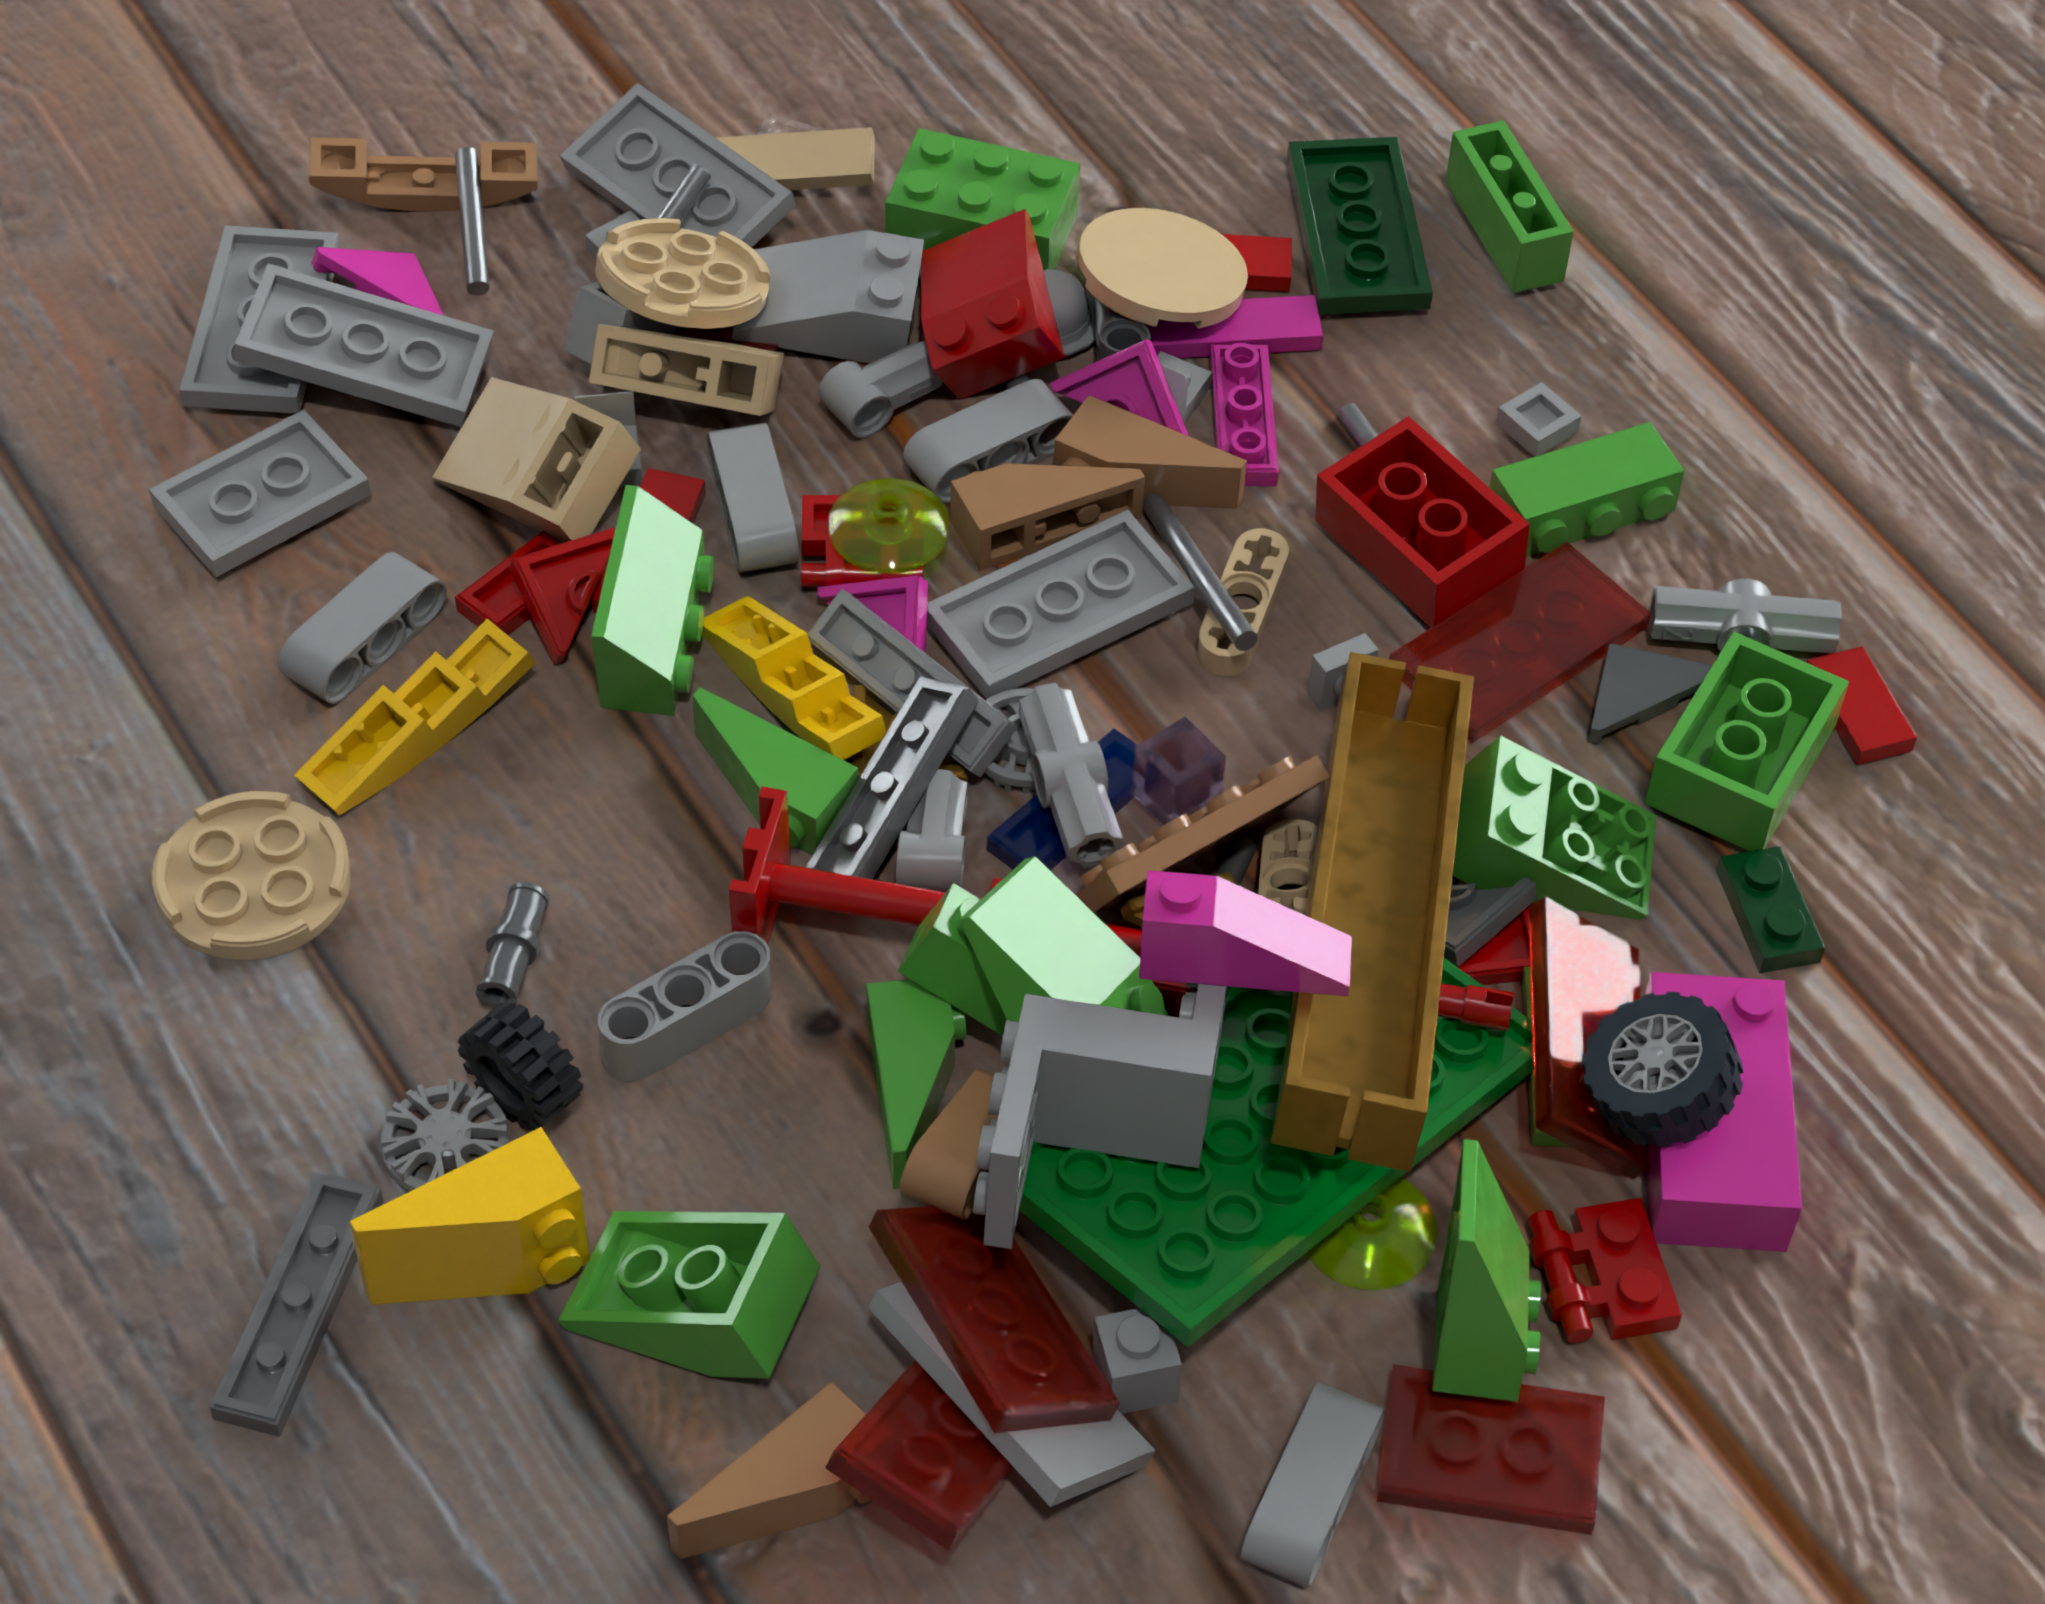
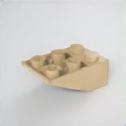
[432,377,641,543]

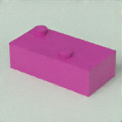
[1645,972,1802,1252]

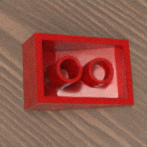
[921,209,1065,400]

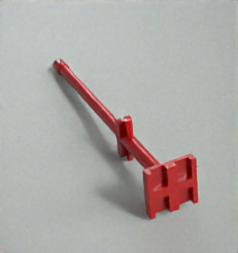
[729,786,1514,1032]

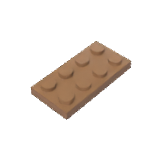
[1075,755,1330,914]

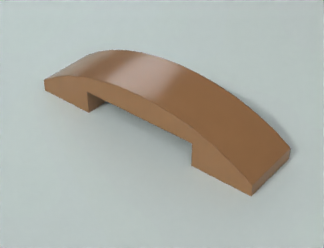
[309,137,537,212]

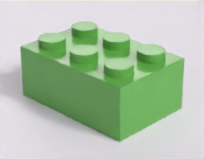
[885,128,1080,270]
[1644,631,1849,851]

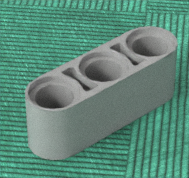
[903,379,1073,503]
[707,423,799,573]
[278,552,447,704]
[598,931,772,1082]
[1240,1381,1386,1588]

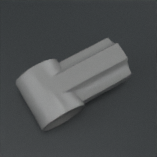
[818,341,942,438]
[896,769,968,892]

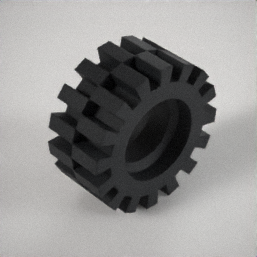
[458,1001,583,1131]

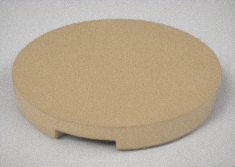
[1076,208,1248,328]
[595,218,770,329]
[152,791,351,960]

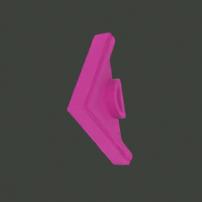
[311,247,444,316]
[1049,340,1189,436]
[817,575,928,653]

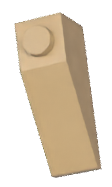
[589,324,784,416]

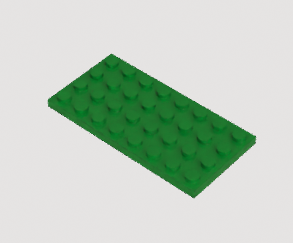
[986,958,1556,1347]

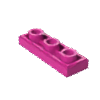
[1209,343,1279,486]

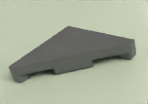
[1588,643,1712,744]
[1444,878,1537,967]

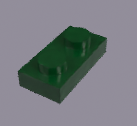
[1716,846,1825,974]

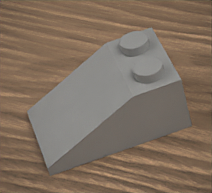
[732,230,924,364]

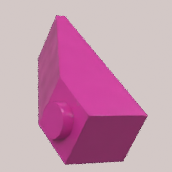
[1139,870,1352,996]

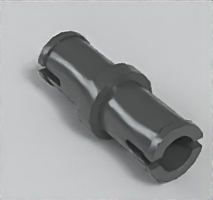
[476,882,549,1008]

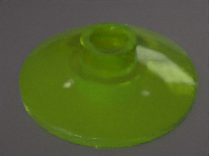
[828,478,949,573]
[1306,1177,1437,1290]

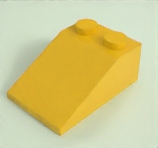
[349,1127,590,1305]

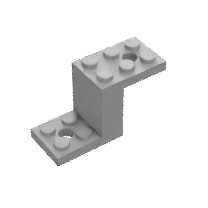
[973,983,1228,1249]

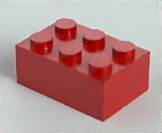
[1315,416,1530,630]

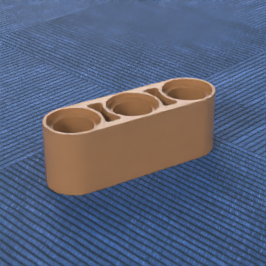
[899,1068,998,1220]

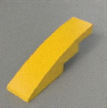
[702,595,887,760]
[294,619,536,816]

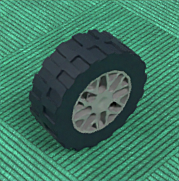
[1581,991,1744,1148]

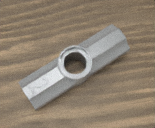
[1648,579,1842,654]
[1019,683,1123,868]

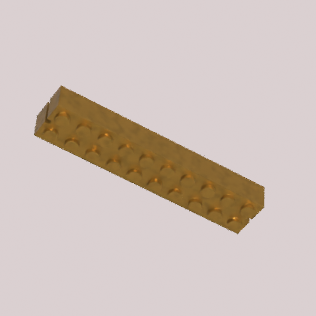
[1271,651,1474,1172]

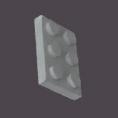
[149,409,371,577]

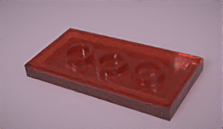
[1389,542,1652,744]
[1529,896,1650,1179]
[868,1206,1120,1433]

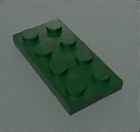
[1287,137,1433,315]

